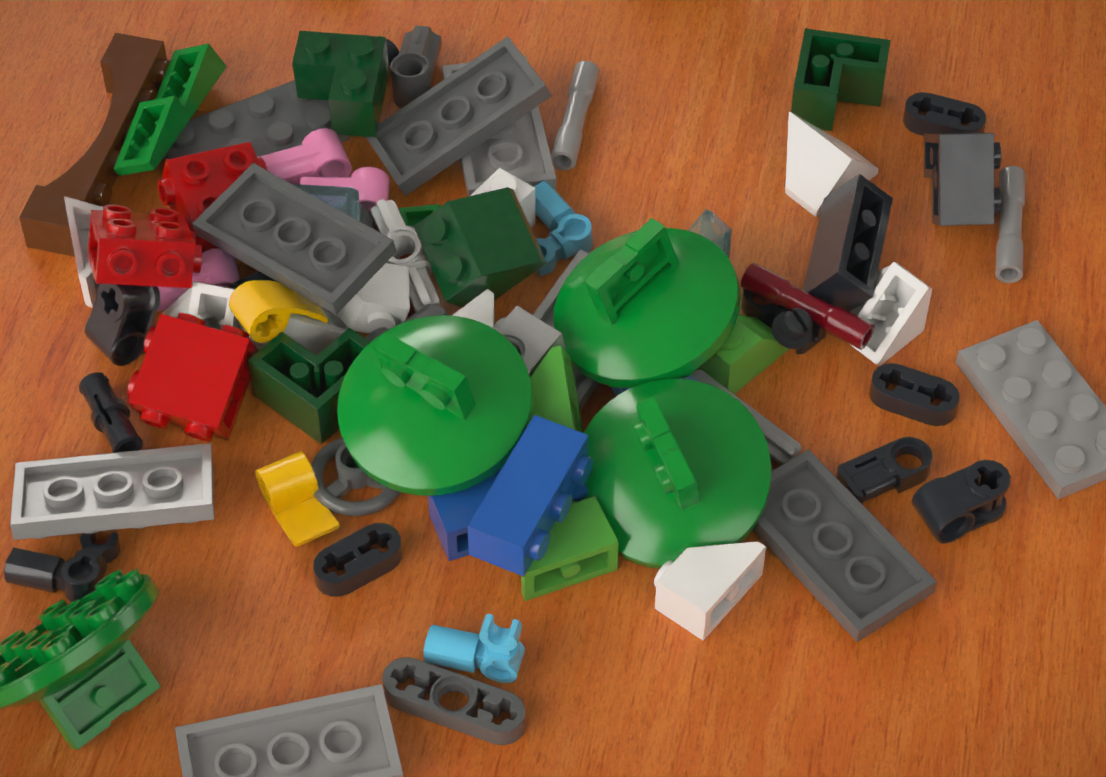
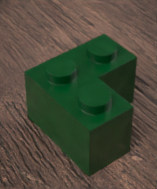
[791,28,891,131]
[292,31,390,138]
[248,328,371,444]

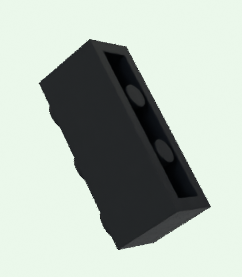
[803,173,893,312]

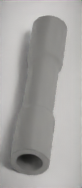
[551,61,600,170]
[995,166,1026,283]

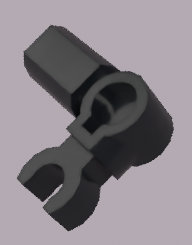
[4,532,120,602]

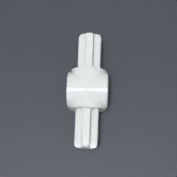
[371,199,441,312]

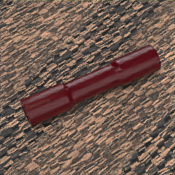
[741,263,875,350]

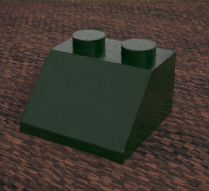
[414,187,547,307]

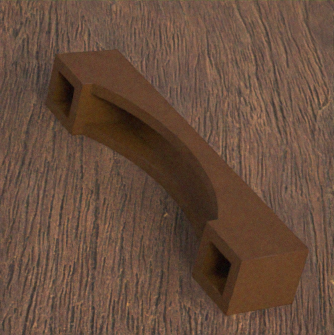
[19,33,170,257]

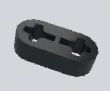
[903,92,986,136]
[869,363,960,426]
[313,523,402,597]

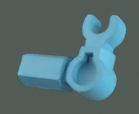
[534,180,593,276]
[423,614,525,683]

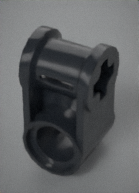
[84,284,160,366]
[912,460,1011,543]

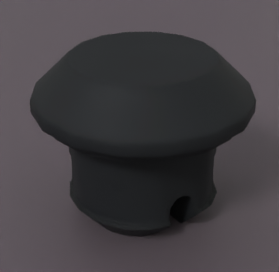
[772,308,813,349]

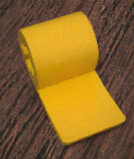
[229,280,329,343]
[255,451,339,547]

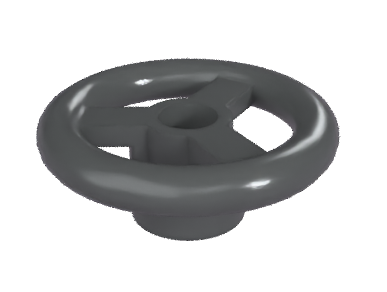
[311,438,400,516]

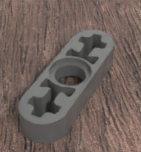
[382,657,525,745]

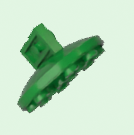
[553,218,741,388]
[337,315,533,496]
[582,379,772,569]
[0,569,161,750]

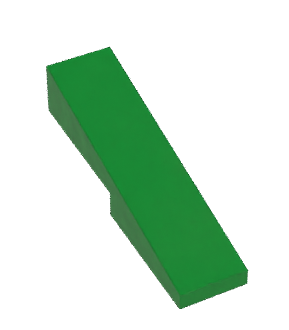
[114,43,227,176]

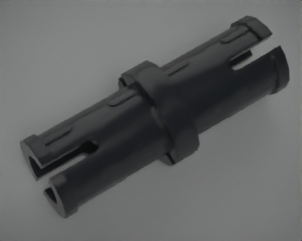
[79,372,143,453]

